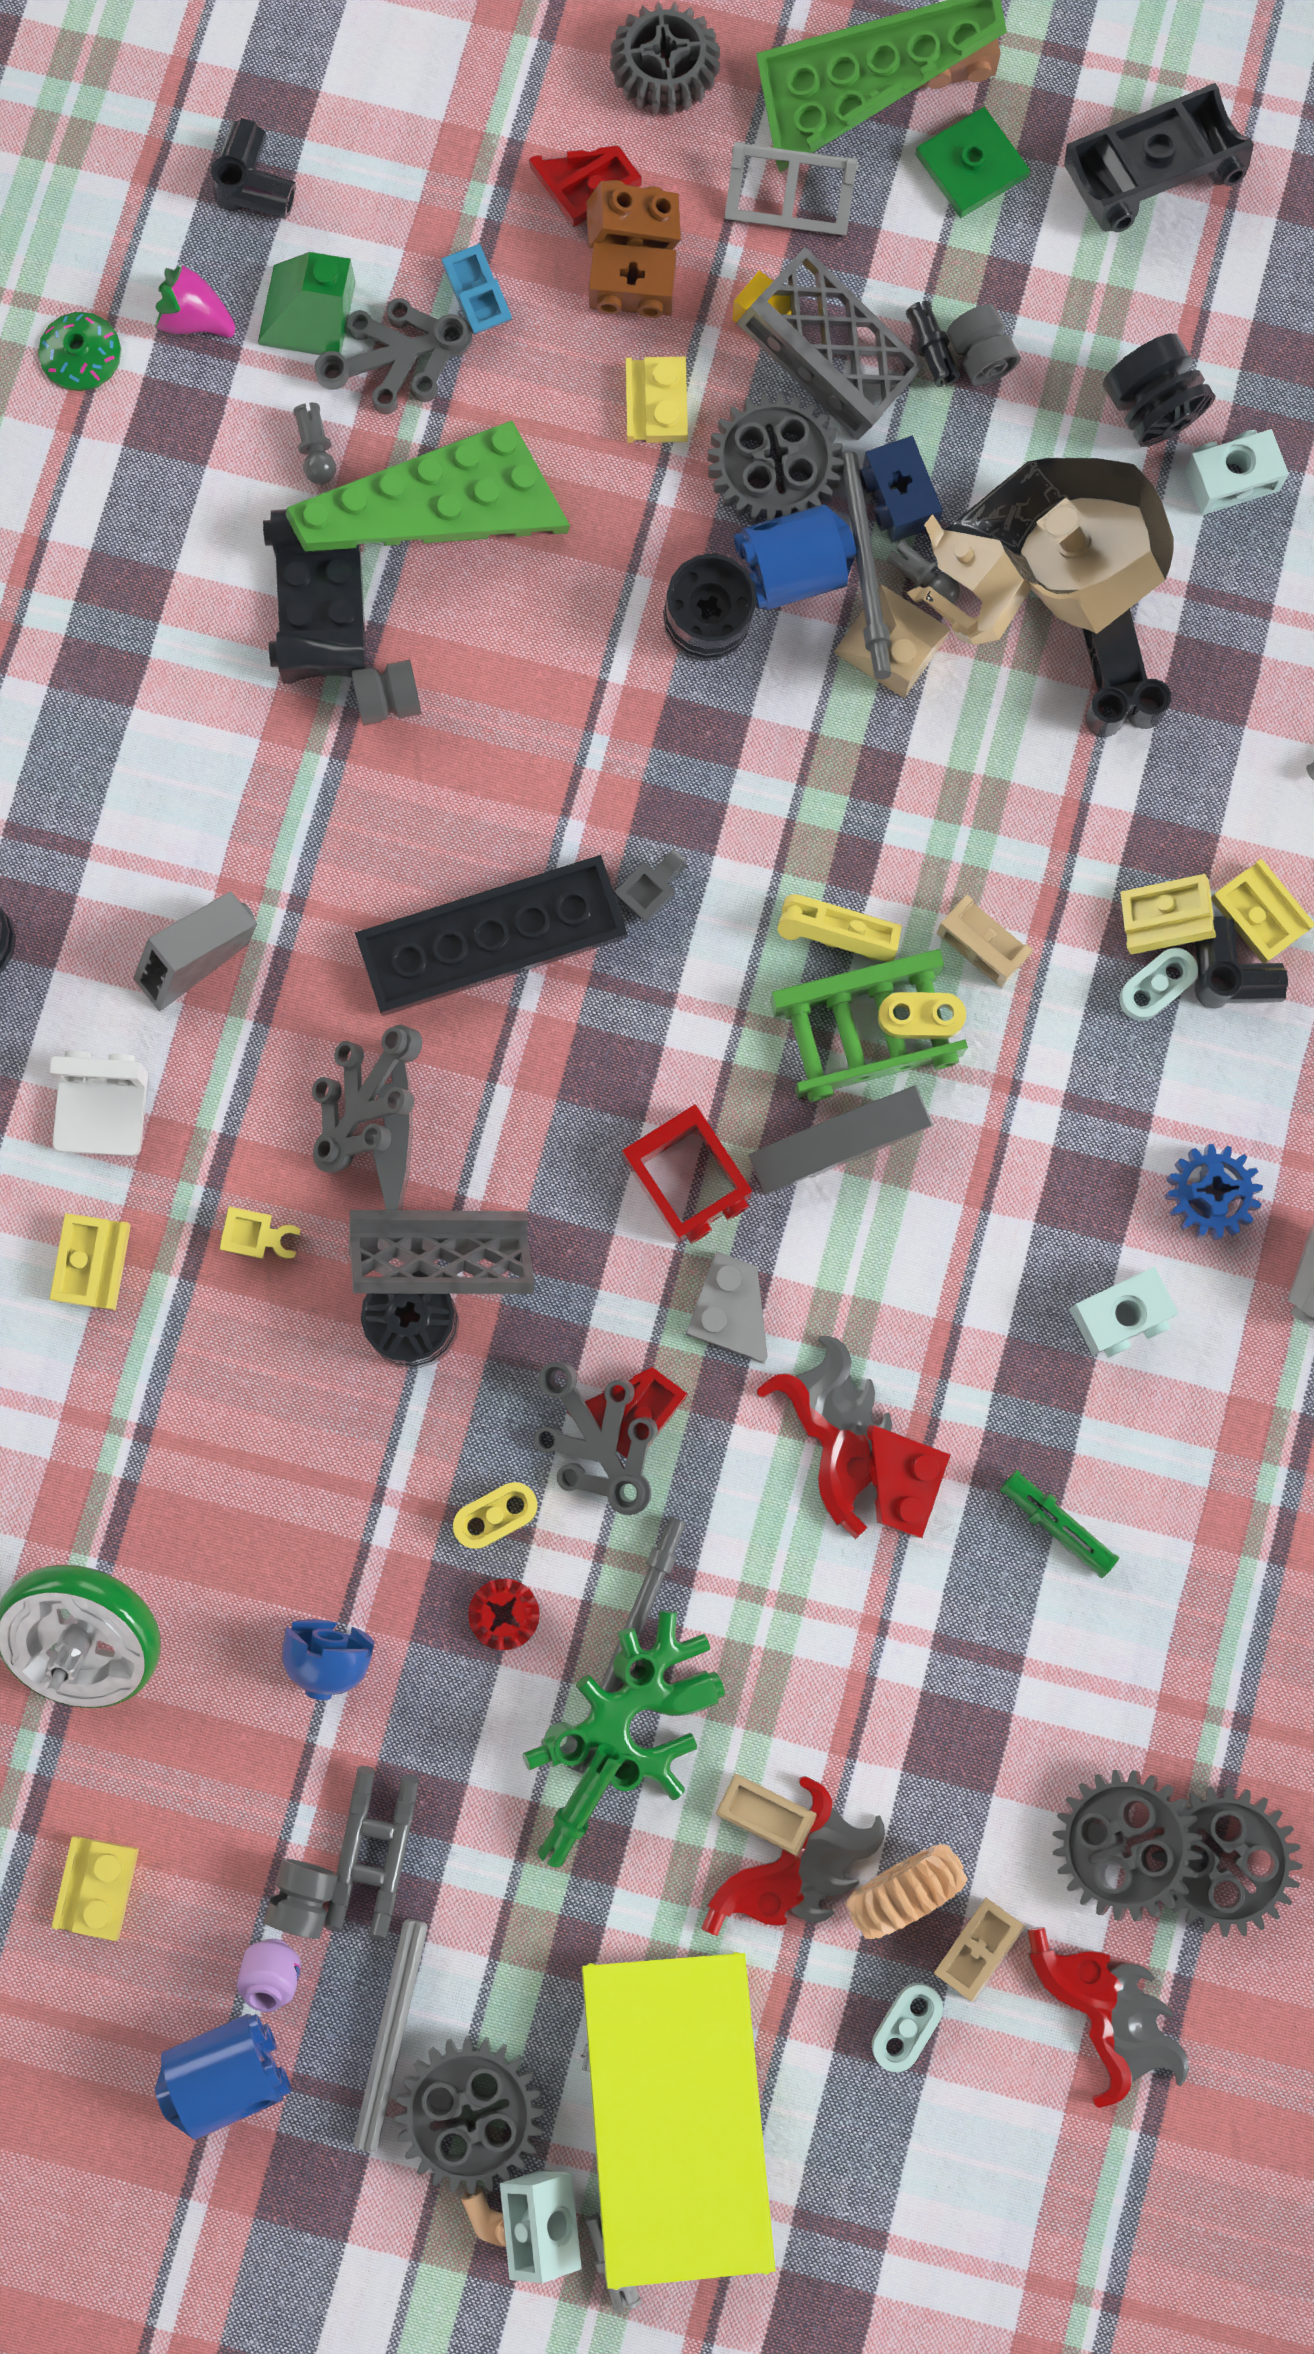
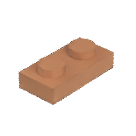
[916,38,1001,89]

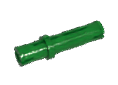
[999,1469,1119,1579]
[537,1744,625,1868]

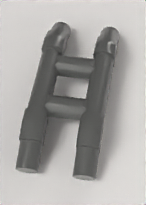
[324,1766,419,1941]

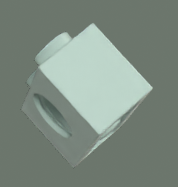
[1184,429,1289,516]
[1069,1266,1179,1358]
[500,2171,582,2283]

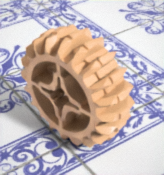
[846,1844,968,1939]

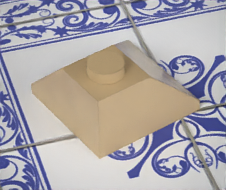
[834,584,951,699]

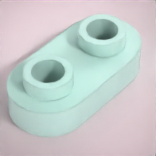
[1119,948,1198,1021]
[872,1983,943,2072]

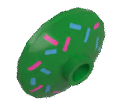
[38,312,122,391]

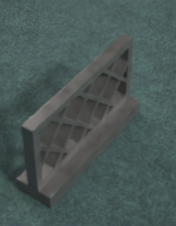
[736,247,926,441]
[348,1210,535,1294]

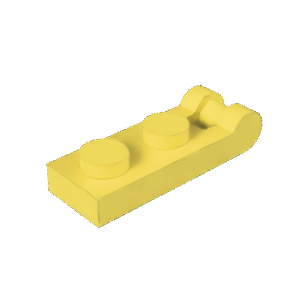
[777,894,902,962]

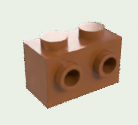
[586,180,681,250]

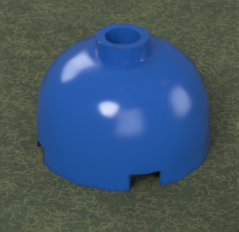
[282,1619,375,1700]

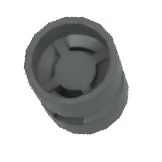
[947,304,1021,386]
[352,659,422,726]
[263,1858,339,1939]

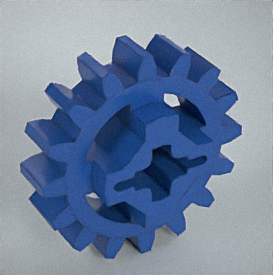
[1165,1144,1263,1240]

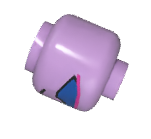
[236,1939,301,2012]

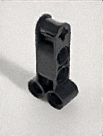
[1079,580,1171,737]

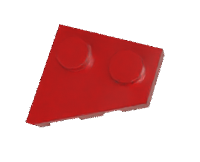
[529,145,642,228]
[567,1367,688,1459]
[867,1425,951,1538]

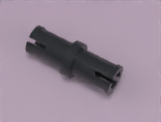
[906,300,960,387]

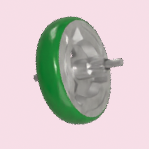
[0,1565,161,1708]

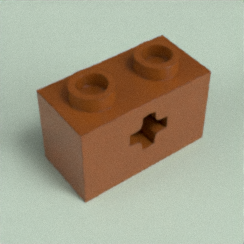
[589,242,677,318]

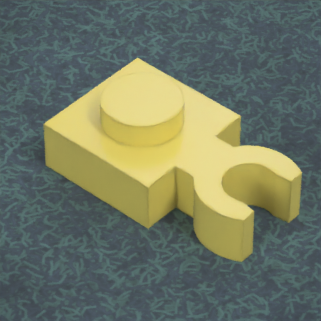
[219,1207,301,1259]

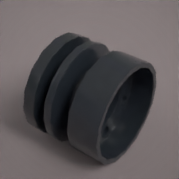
[1102,333,1216,447]
[663,553,757,661]
[361,1271,459,1369]

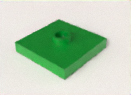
[915,106,1030,219]

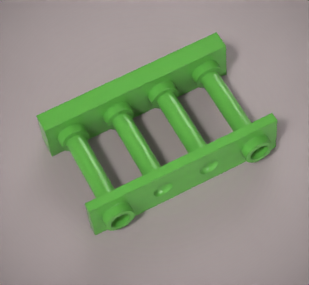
[770,949,968,1102]

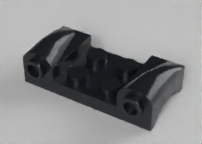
[1064,83,1254,233]
[263,509,367,684]

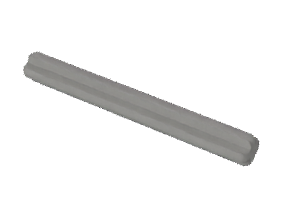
[353,1919,428,2152]

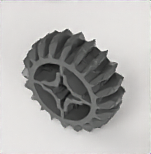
[610,1,720,116]

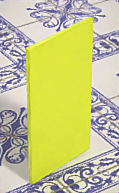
[582,1952,776,2290]

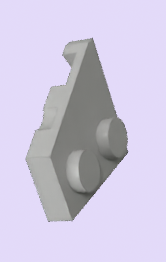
[686,1251,768,1364]

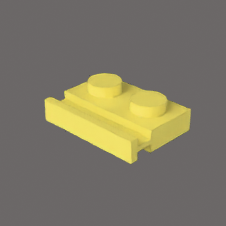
[626,356,688,443]
[1211,858,1314,963]
[1120,874,1216,955]
[49,1213,131,1311]
[52,1835,139,1941]

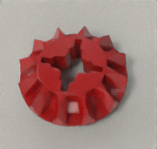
[468,1578,540,1651]

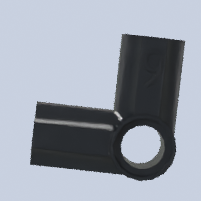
[211,118,296,220]
[1194,916,1288,1009]

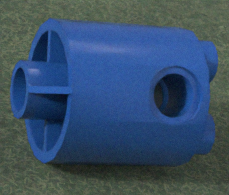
[733,504,857,610]
[155,2014,292,2140]

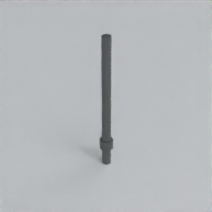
[841,452,891,679]
[567,1516,686,1774]

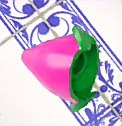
[155,264,236,338]

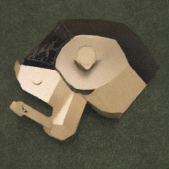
[904,458,1174,645]

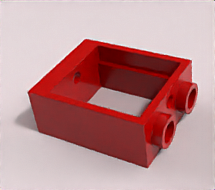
[622,1104,753,1244]

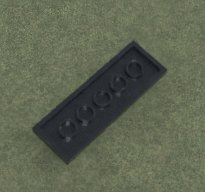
[355,855,628,1016]

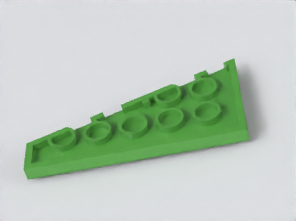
[756,0,1007,173]
[286,420,570,551]

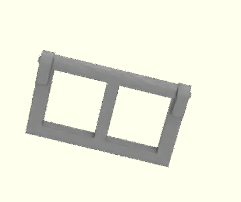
[724,141,859,236]

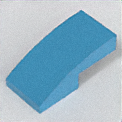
[441,244,512,335]

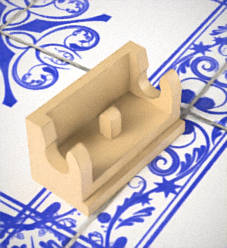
[936,894,1033,988]
[934,1897,1026,2002]

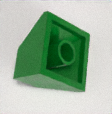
[258,252,356,355]

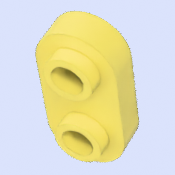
[878,992,966,1039]
[453,1482,538,1549]

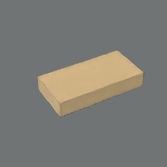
[715,1773,817,1857]

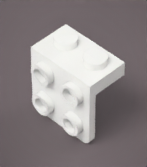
[50,1050,148,1157]

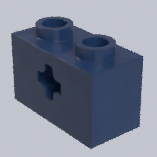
[860,435,943,543]

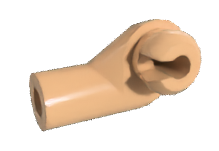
[461,2188,506,2247]

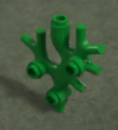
[523,1610,725,1800]

